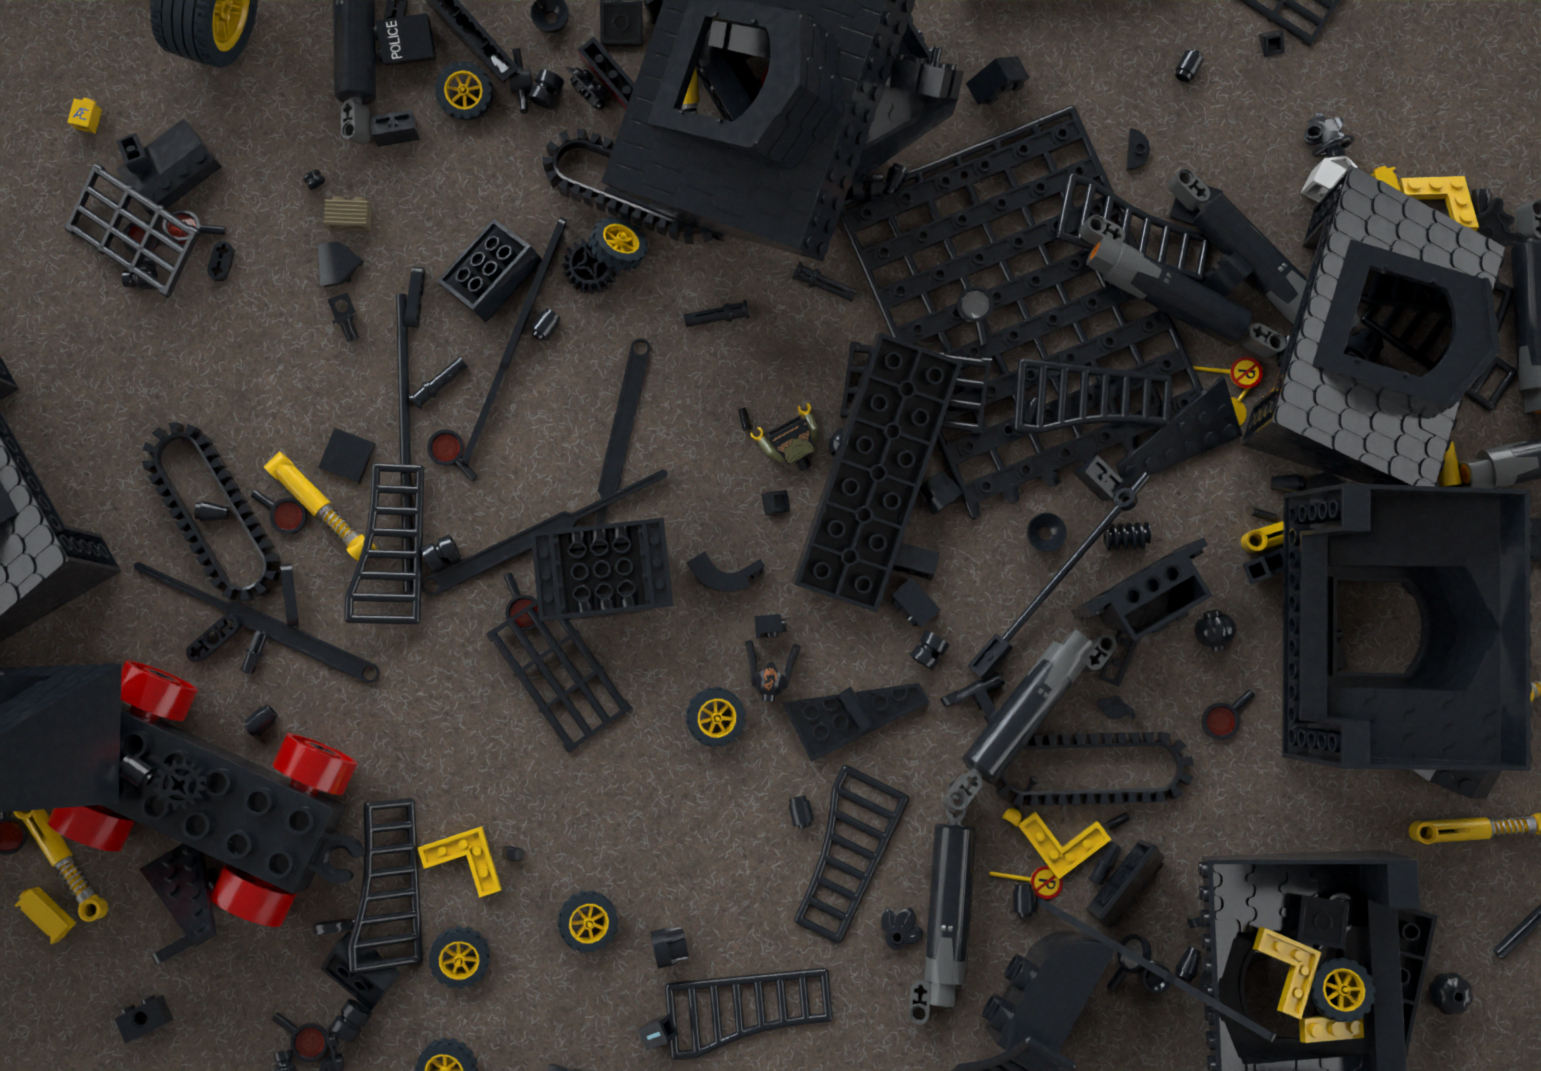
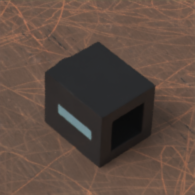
[638,1014,679,1050]

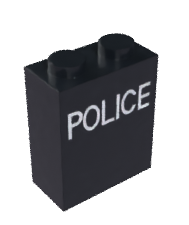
[374,13,436,66]

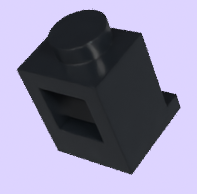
[755,614,787,639]

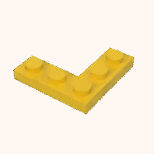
[1399,176,1479,231]
[1018,811,1111,879]
[418,826,502,898]
[1253,927,1321,1020]
[1299,972,1364,1043]

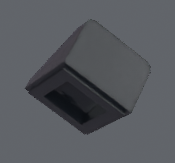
[1258,30,1285,57]
[761,490,790,515]

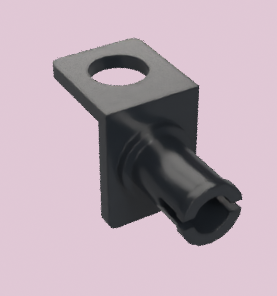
[328,293,360,342]

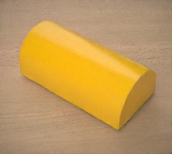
[1437,442,1462,487]

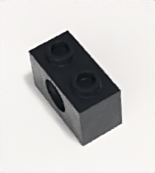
[115,995,174,1043]

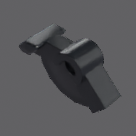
[1097,695,1135,719]

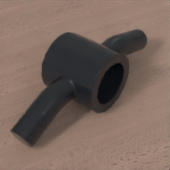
[509,48,533,114]

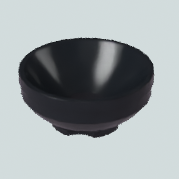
[530,0,569,33]
[1026,512,1067,552]

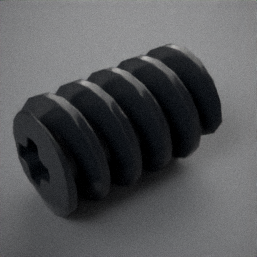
[1103,522,1151,551]

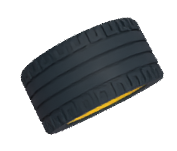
[150,0,258,68]

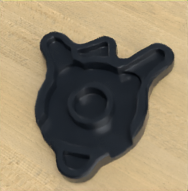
[1476,197,1525,247]

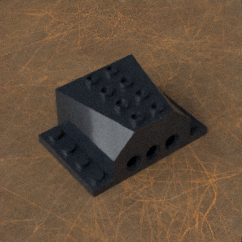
[531,517,674,622]
[1071,538,1212,642]

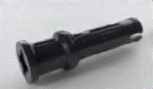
[792,262,857,302]
[684,299,750,327]
[408,356,468,410]

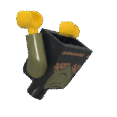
[751,403,818,470]

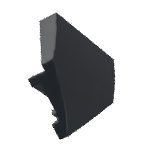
[318,241,364,287]

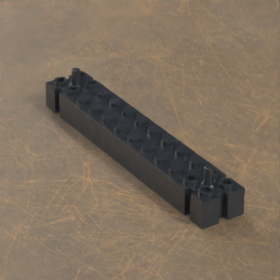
[708,20,964,99]

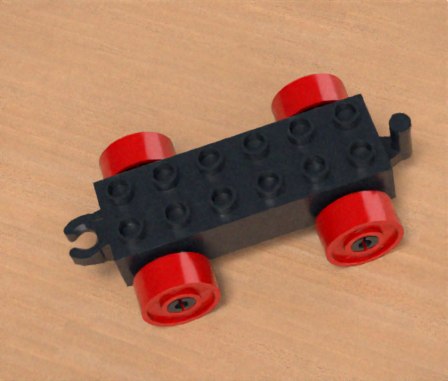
[47,660,365,927]

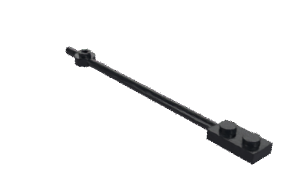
[968,472,1151,681]

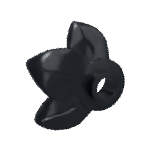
[1304,112,1344,145]
[881,908,923,950]

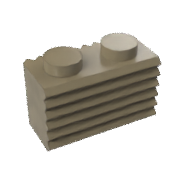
[323,196,372,231]

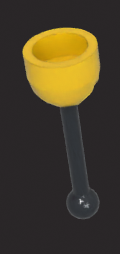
[1002,776,1038,827]

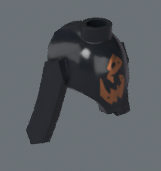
[745,640,801,702]

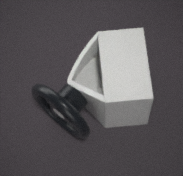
[1301,135,1358,202]

